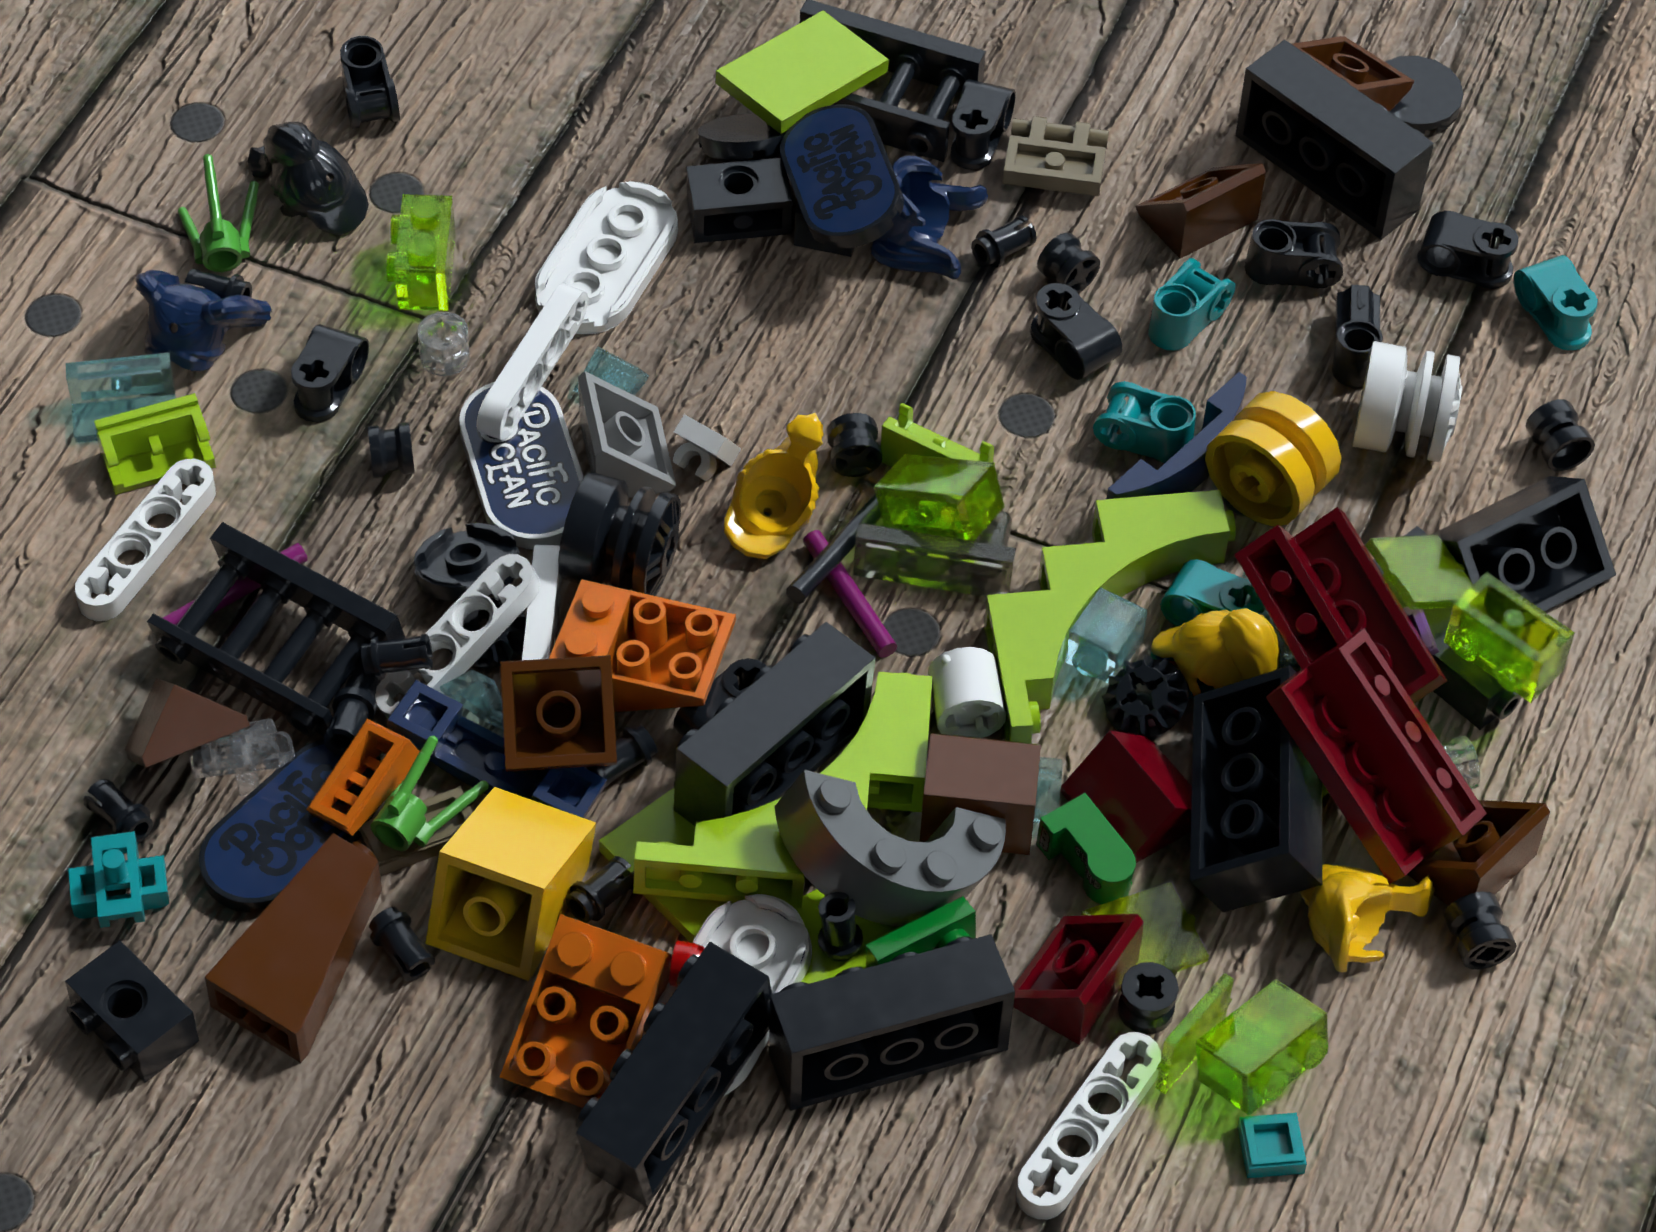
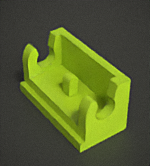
[94,393,216,495]
[881,403,995,504]

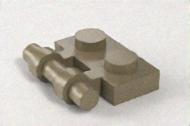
[1002,116,1109,196]

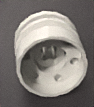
[1353,341,1462,462]

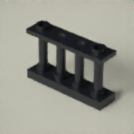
[800,0,986,162]
[147,522,406,736]

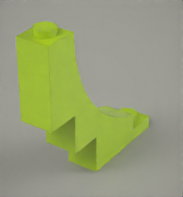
[984,490,1236,743]
[633,671,932,908]

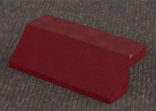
[1234,507,1447,703]
[1266,628,1487,884]

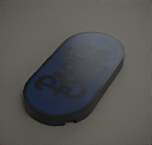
[780,104,904,248]
[199,740,386,912]

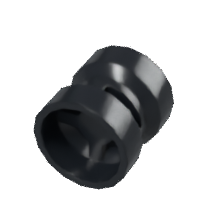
[1525,399,1595,471]
[1444,891,1517,970]

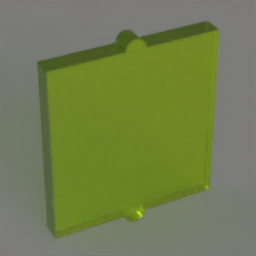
[1365,535,1483,610]
[1081,882,1209,991]
[1156,973,1234,1094]

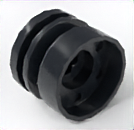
[558,472,681,596]

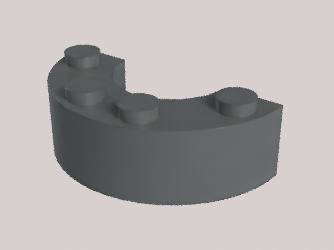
[774,770,1006,927]

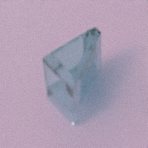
[573,346,649,395]
[439,670,504,730]

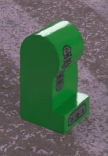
[1036,793,1136,905]

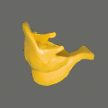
[724,413,823,559]
[1151,608,1280,696]
[1300,864,1435,972]

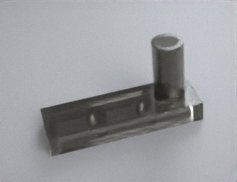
[853,509,1016,597]

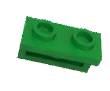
[866,896,976,968]

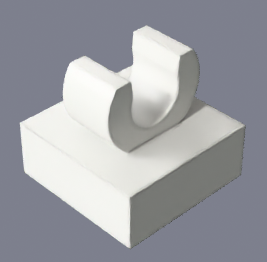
[673,414,741,481]

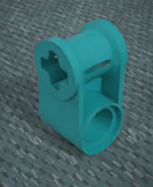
[1513,255,1598,351]
[1148,258,1236,351]
[1093,381,1196,463]
[1160,559,1266,626]

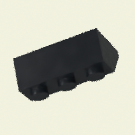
[1428,476,1616,634]

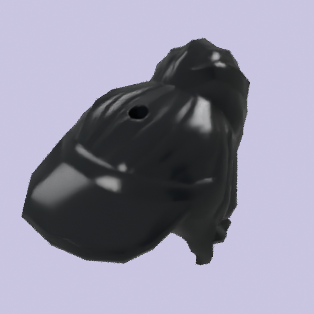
[247,121,369,236]

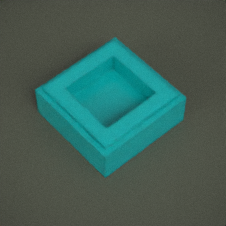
[1237,1113,1307,1179]

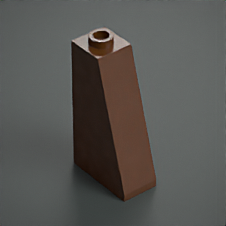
[204,833,382,1063]

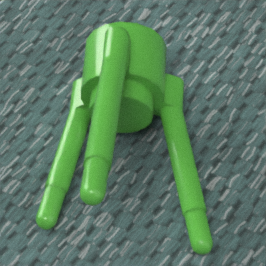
[178,154,259,272]
[370,736,489,851]

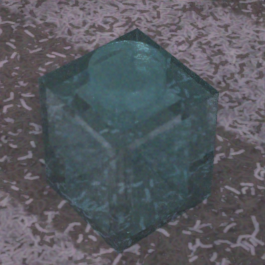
[1066,587,1148,684]

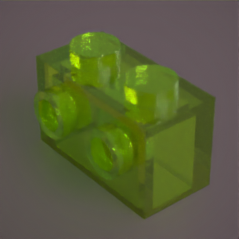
[386,194,456,311]
[874,454,1005,541]
[1444,572,1575,703]
[1196,979,1328,1116]

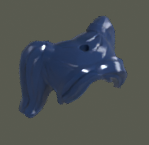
[871,155,988,279]
[135,270,272,371]

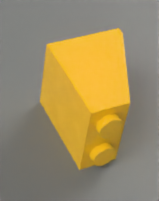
[425,787,596,981]

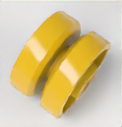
[1205,391,1342,526]

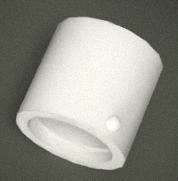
[928,647,1007,738]

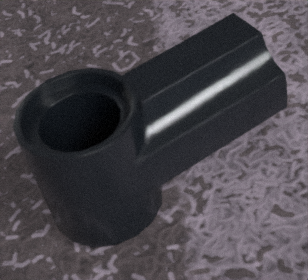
[1332,284,1383,388]

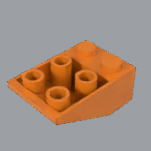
[549,579,736,712]
[500,914,672,1108]

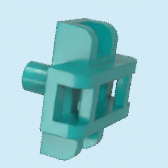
[68,831,169,928]

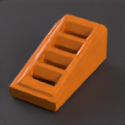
[306,719,420,836]

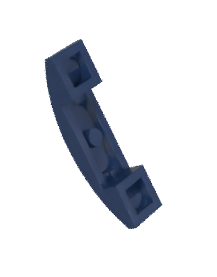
[1106,372,1247,499]
[387,680,607,818]

